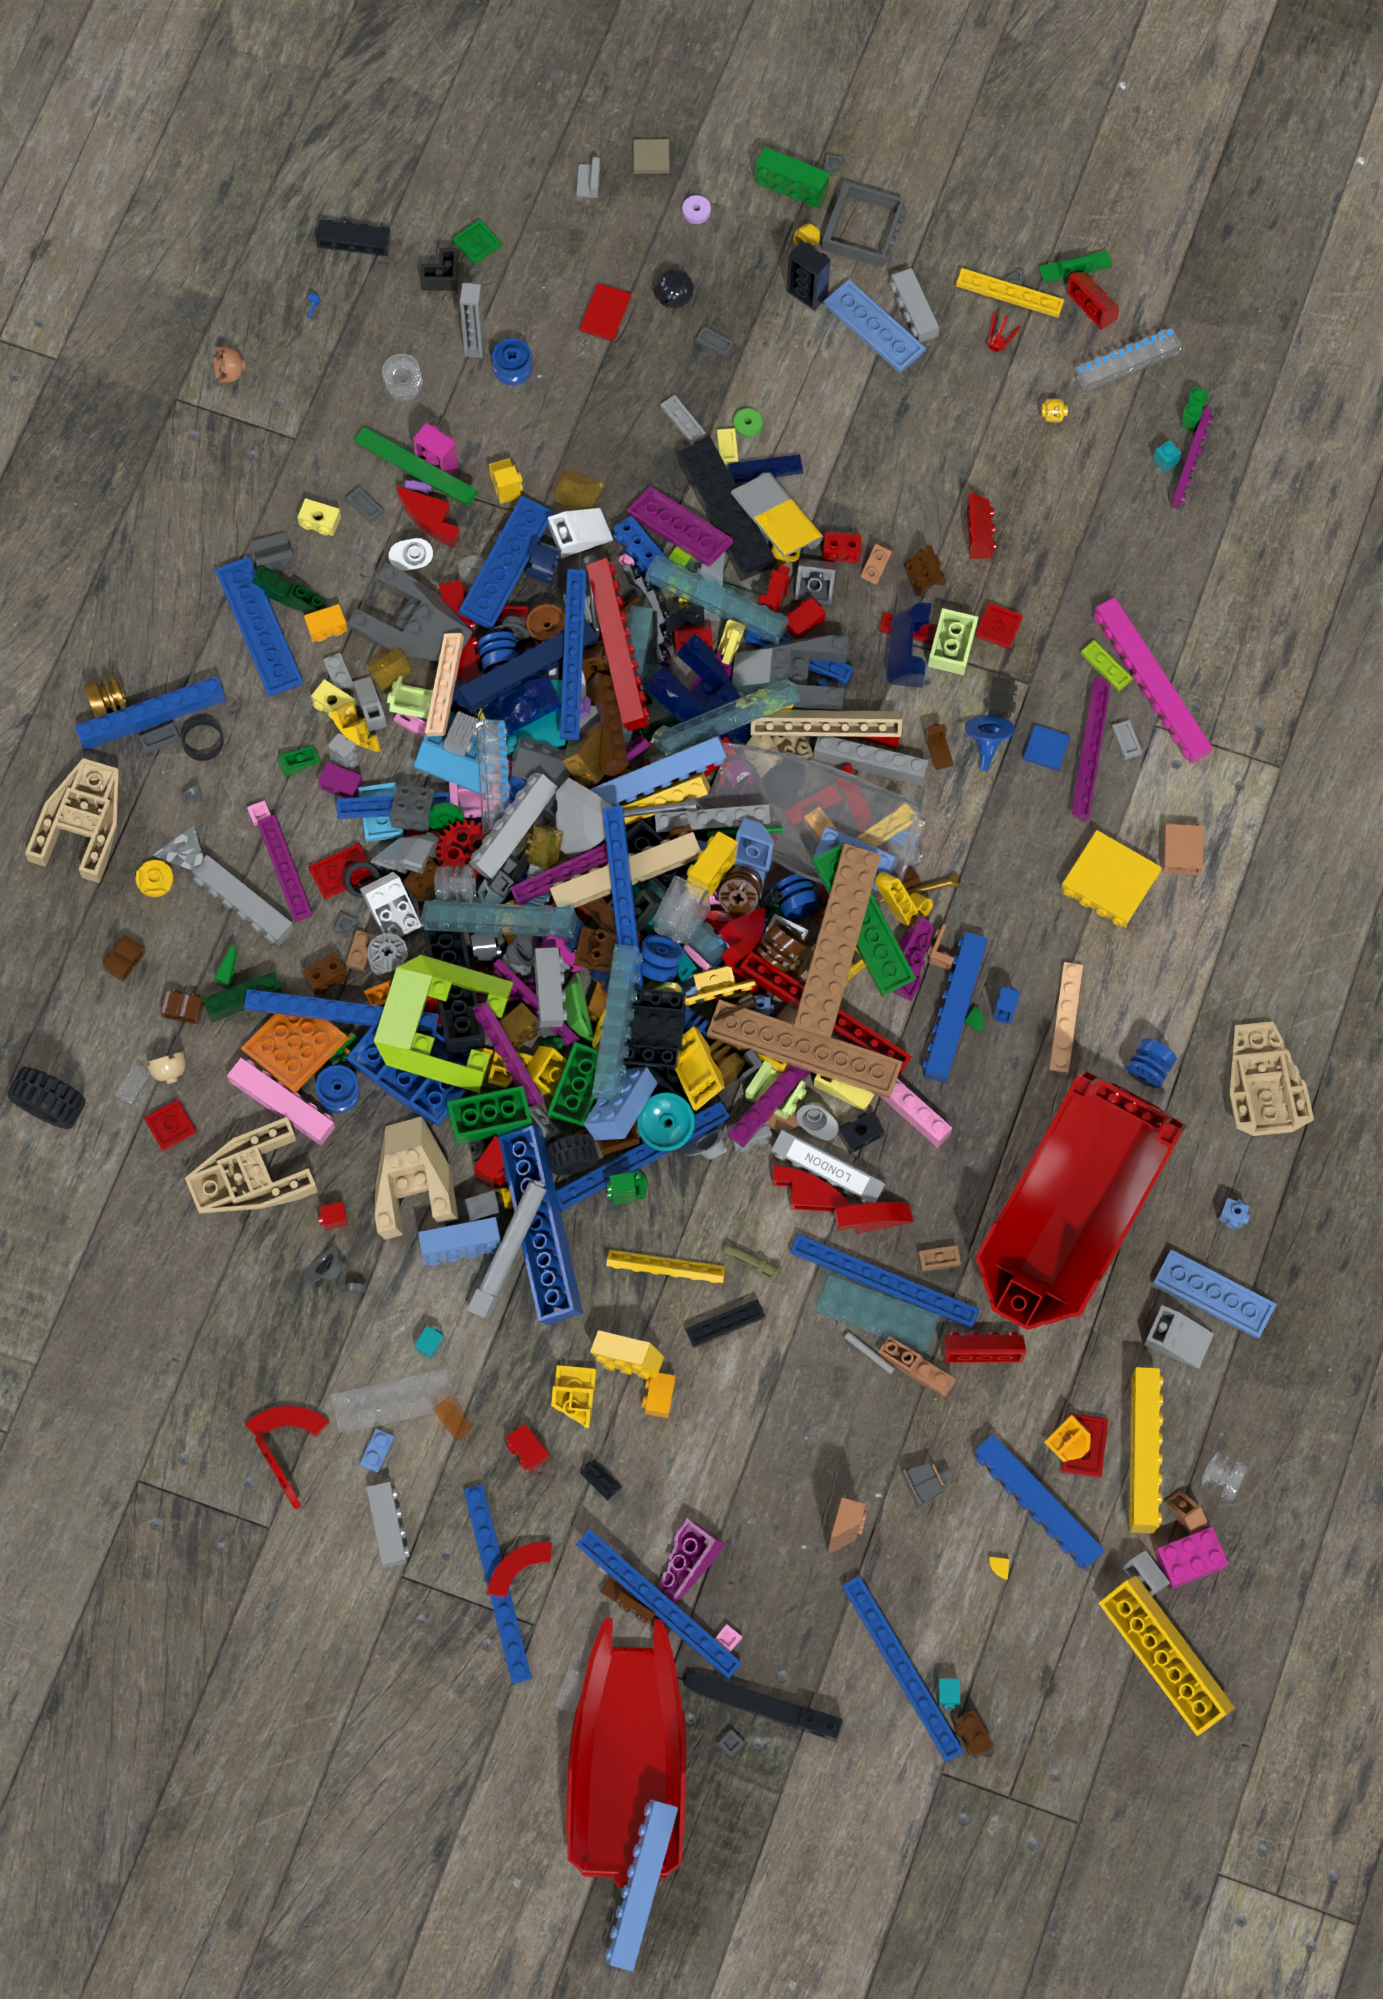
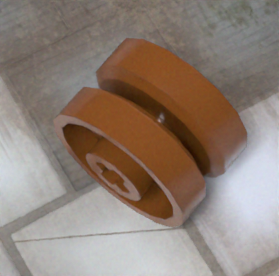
[526,604,565,647]

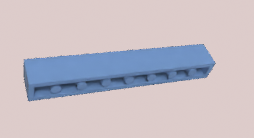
[590,736,728,807]
[604,1799,678,1972]

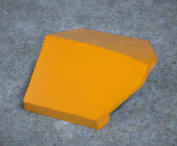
[1044,1415,1091,1462]

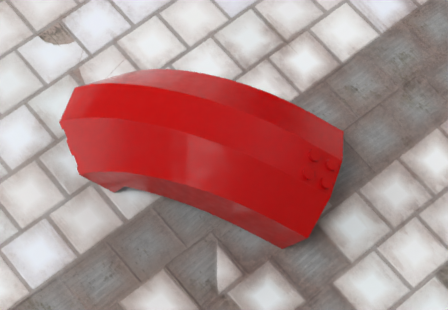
[975,1070,1187,1330]

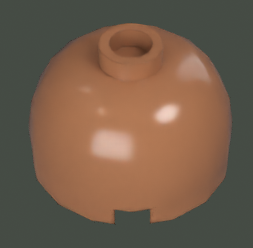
[214,347,245,383]

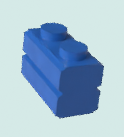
[993,986,1020,1024]

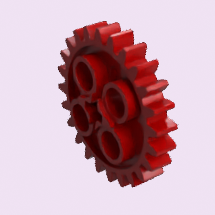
[436,819,490,882]

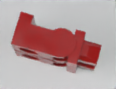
[757,564,790,622]

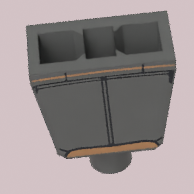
[902,1463,952,1509]

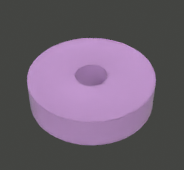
[682,195,711,224]

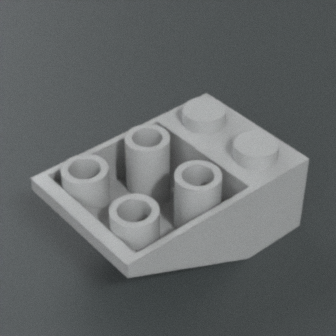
[1144,1305,1214,1370]

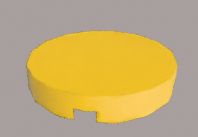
[135,860,174,897]

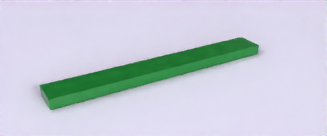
[354,427,478,507]

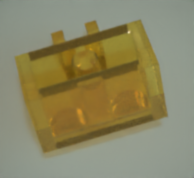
[366,648,413,691]
[525,826,564,869]

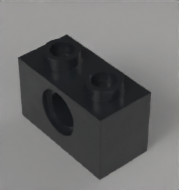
[838,1111,884,1154]

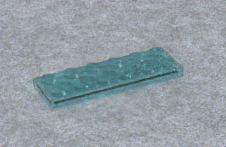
[816,1275,940,1353]

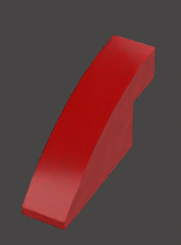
[397,486,460,548]
[719,907,766,968]
[772,1165,850,1212]
[834,1202,914,1234]

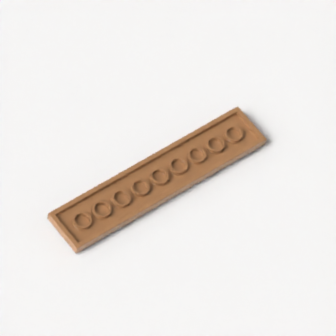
[793,844,881,1039]
[706,1000,903,1099]

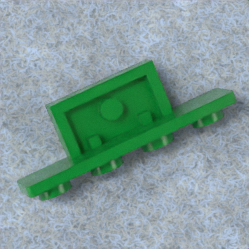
[1039,251,1112,283]

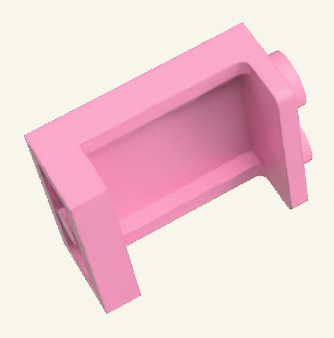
[449,776,501,819]

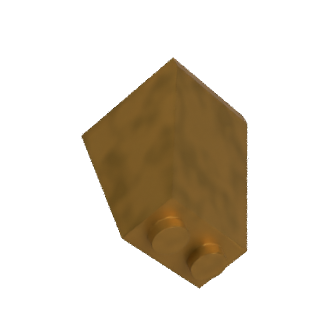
[562,722,605,788]

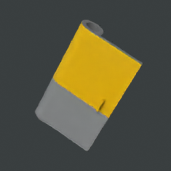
[731,472,824,557]

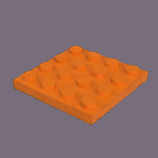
[241,994,348,1093]

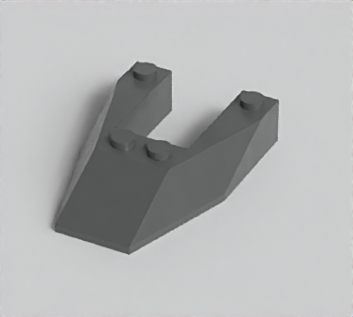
[347,563,473,662]
[732,635,848,711]

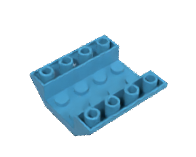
[414,710,507,796]

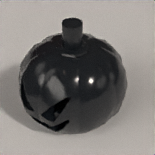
[654,269,694,309]

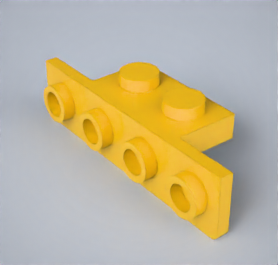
[686,966,756,1005]

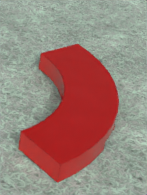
[245,1406,329,1437]
[255,1435,302,1510]
[486,1542,552,1598]

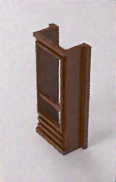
[580,896,648,952]

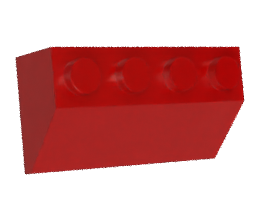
[943,1332,1026,1363]

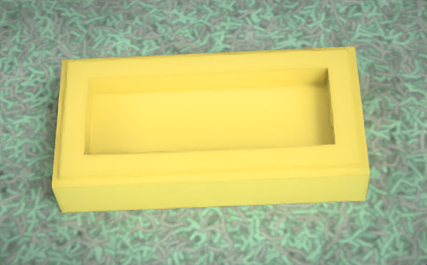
[717,428,738,465]

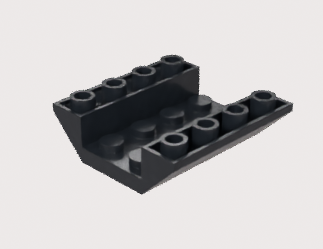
[599,986,686,1068]

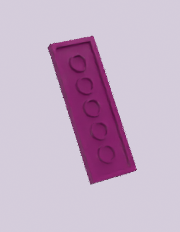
[626,486,733,567]

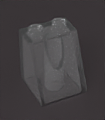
[653,875,711,945]

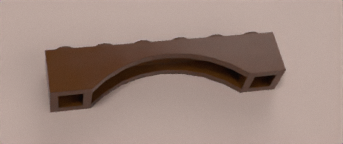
[586,672,629,778]

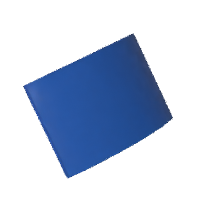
[346,1026,470,1126]

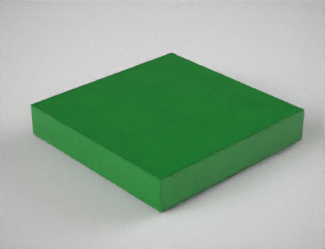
[452,219,502,266]

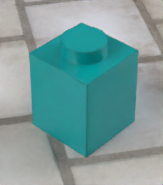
[1153,440,1181,473]
[414,1326,444,1360]
[938,1679,960,1710]

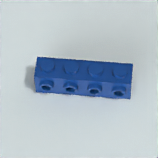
[613,515,676,589]

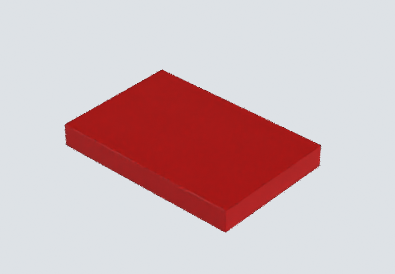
[580,283,632,342]
[308,843,372,901]
[1061,1413,1108,1478]

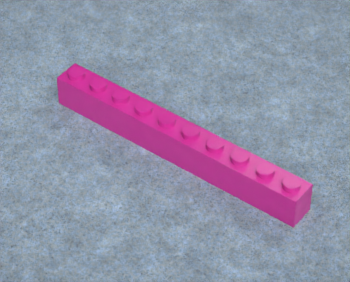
[1094,597,1212,764]

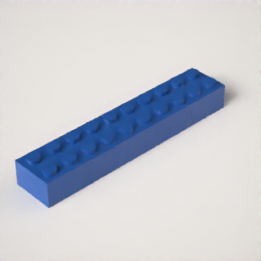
[498,1125,583,1325]

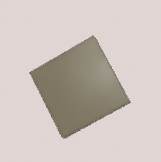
[633,139,669,174]

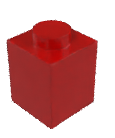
[317,1202,348,1231]

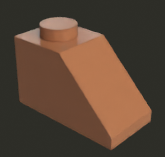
[1164,1490,1209,1535]

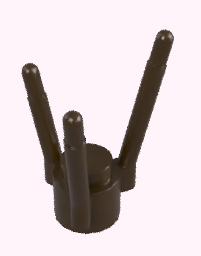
[714,991,758,1022]

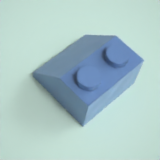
[736,818,774,871]

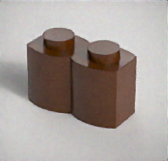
[103,936,145,982]
[160,990,204,1024]

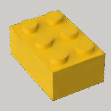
[686,831,738,903]
[590,1330,664,1379]

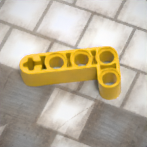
[875,872,933,928]

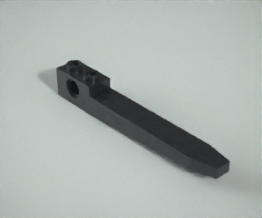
[684,1673,844,1743]

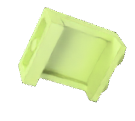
[387,676,434,719]
[745,1061,807,1120]

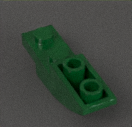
[251,565,327,614]

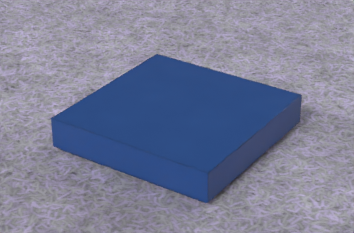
[1023,725,1071,771]

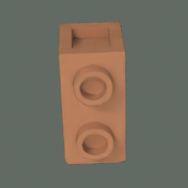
[861,543,896,584]
[927,924,954,971]

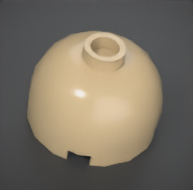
[146,1051,186,1084]

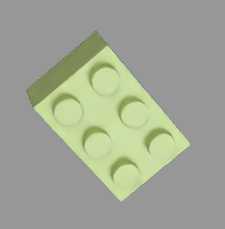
[928,608,978,675]

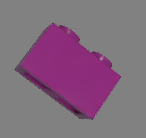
[318,762,363,798]

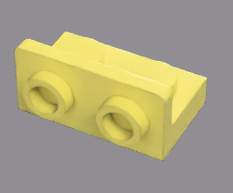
[717,619,746,665]

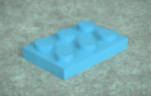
[358,782,404,842]

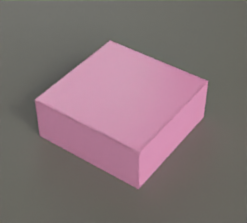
[247,800,271,826]
[715,1624,742,1653]

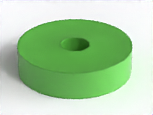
[733,408,763,438]

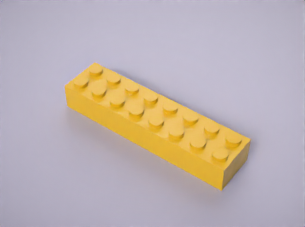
[1129,1367,1163,1534]
[1098,1576,1235,1736]

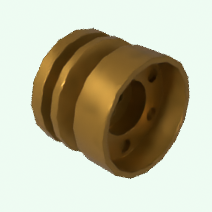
[83,674,126,718]
[709,1040,746,1089]

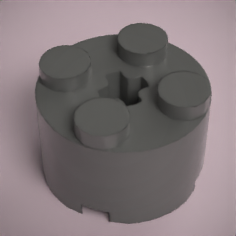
[469,922,501,964]

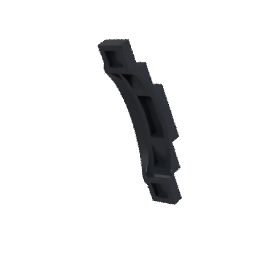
[623,564,672,668]
[487,795,557,898]

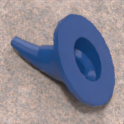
[965,716,1015,771]

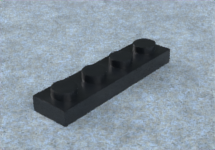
[685,1299,766,1348]

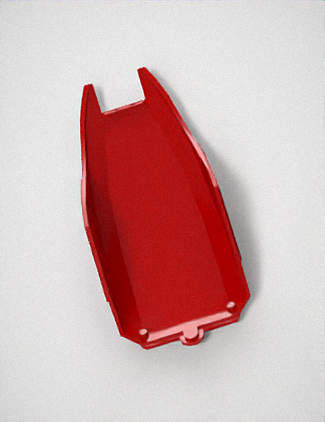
[566,1618,686,1888]

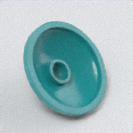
[637,1093,695,1151]

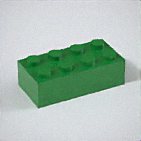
[755,147,830,209]
[547,1042,610,1130]
[446,1086,532,1145]

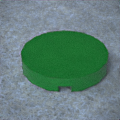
[429,803,465,834]

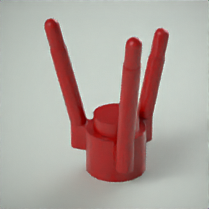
[986,312,1021,352]

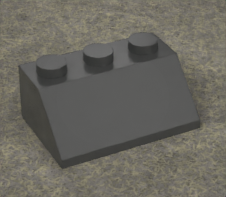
[512,737,571,789]

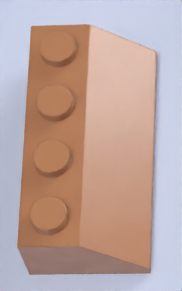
[828,1498,868,1553]

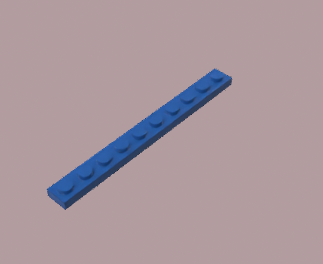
[560,569,586,740]
[603,806,644,989]
[244,989,439,1034]
[556,1101,731,1212]
[790,1234,980,1329]
[463,1485,532,1685]
[576,1529,742,1679]
[842,1576,964,1763]

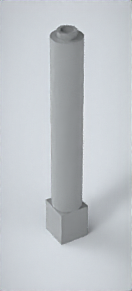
[467,1180,547,1319]

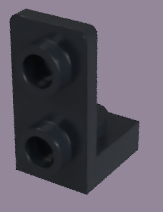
[665,604,705,633]

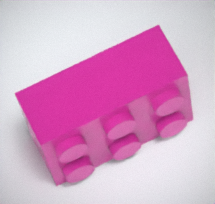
[413,423,458,475]
[1154,1527,1229,1590]

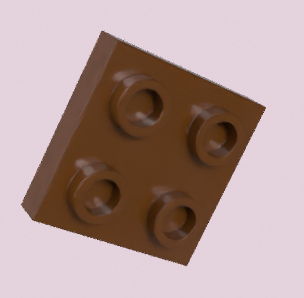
[904,545,946,596]
[402,857,447,907]
[573,927,618,974]

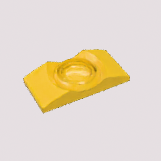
[675,1027,724,1110]

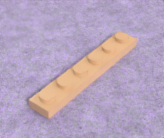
[425,633,464,736]
[1049,962,1083,1075]

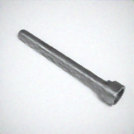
[583,556,601,632]
[624,796,699,817]

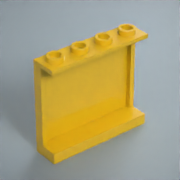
[1061,830,1162,928]

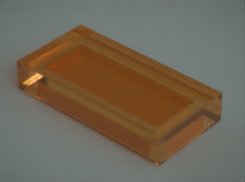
[433,1397,472,1441]

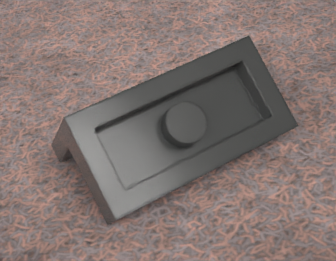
[737,1049,763,1083]

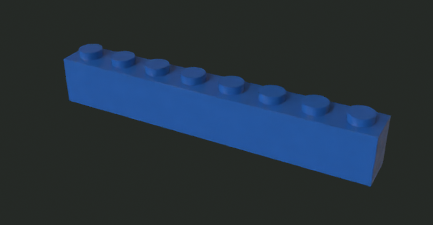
[75,676,226,750]
[922,932,988,1083]
[974,1434,1105,1570]

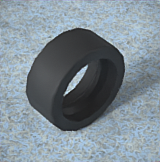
[343,861,380,898]

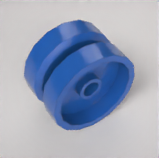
[492,338,533,386]
[640,935,683,981]
[316,1065,360,1114]

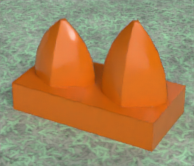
[364,979,393,1006]

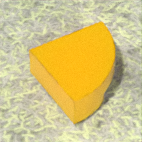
[989,1557,1010,1580]

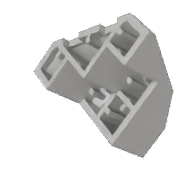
[556,778,612,859]
[370,832,440,874]

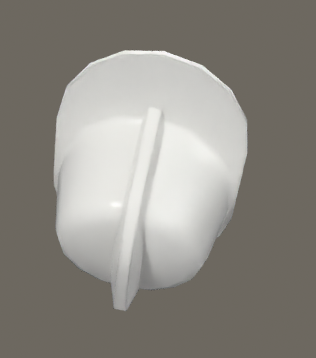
[389,538,433,571]

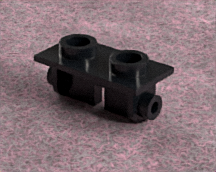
[580,1459,622,1501]

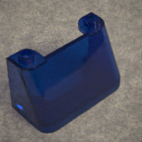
[887,602,932,688]

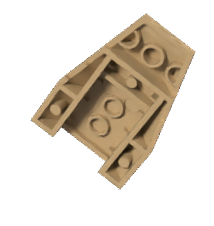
[1230,1021,1314,1136]

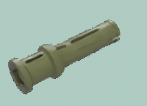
[723,1243,782,1283]

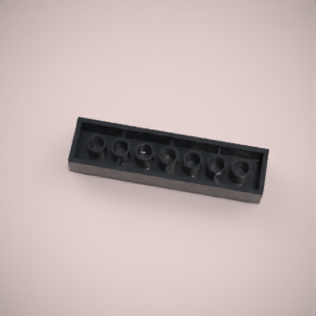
[678,438,775,581]
[420,905,485,1054]

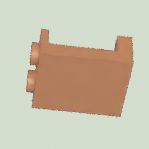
[1163,822,1204,875]

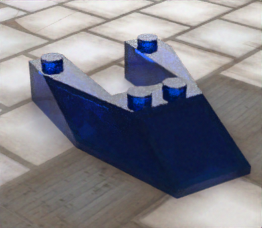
[644,634,753,751]

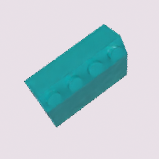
[505,680,567,757]

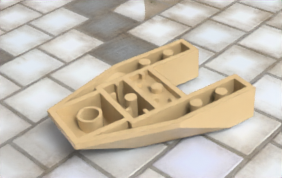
[25,758,119,883]
[375,1116,459,1240]
[185,1117,318,1214]

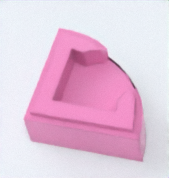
[618,554,634,567]

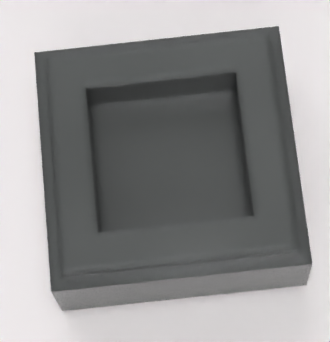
[717,1729,746,1758]

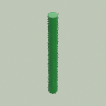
[706,825,783,837]

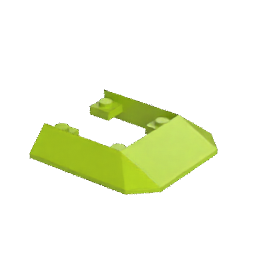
[374,955,513,1093]

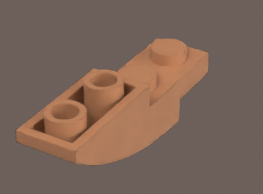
[878,1336,956,1397]

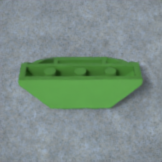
[563,971,594,1048]

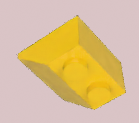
[526,1046,568,1099]

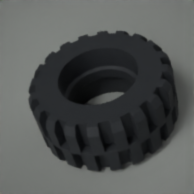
[7,1066,86,1129]

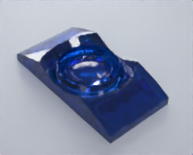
[482,676,561,741]

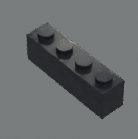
[316,219,391,257]

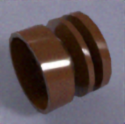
[719,865,763,915]
[756,922,807,972]

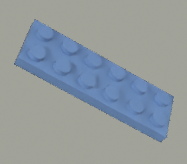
[823,280,926,374]
[1153,1249,1277,1340]

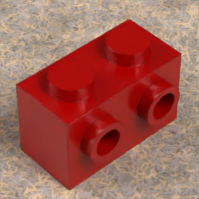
[823,532,862,564]

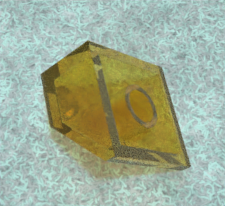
[555,469,604,510]

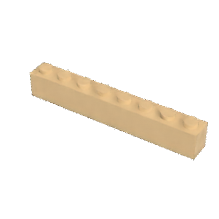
[750,710,902,737]
[550,832,701,914]

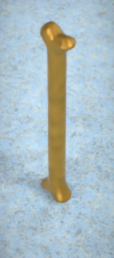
[876,873,960,906]

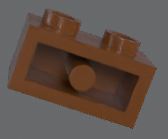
[582,647,611,685]
[302,952,348,995]
[954,1710,994,1759]

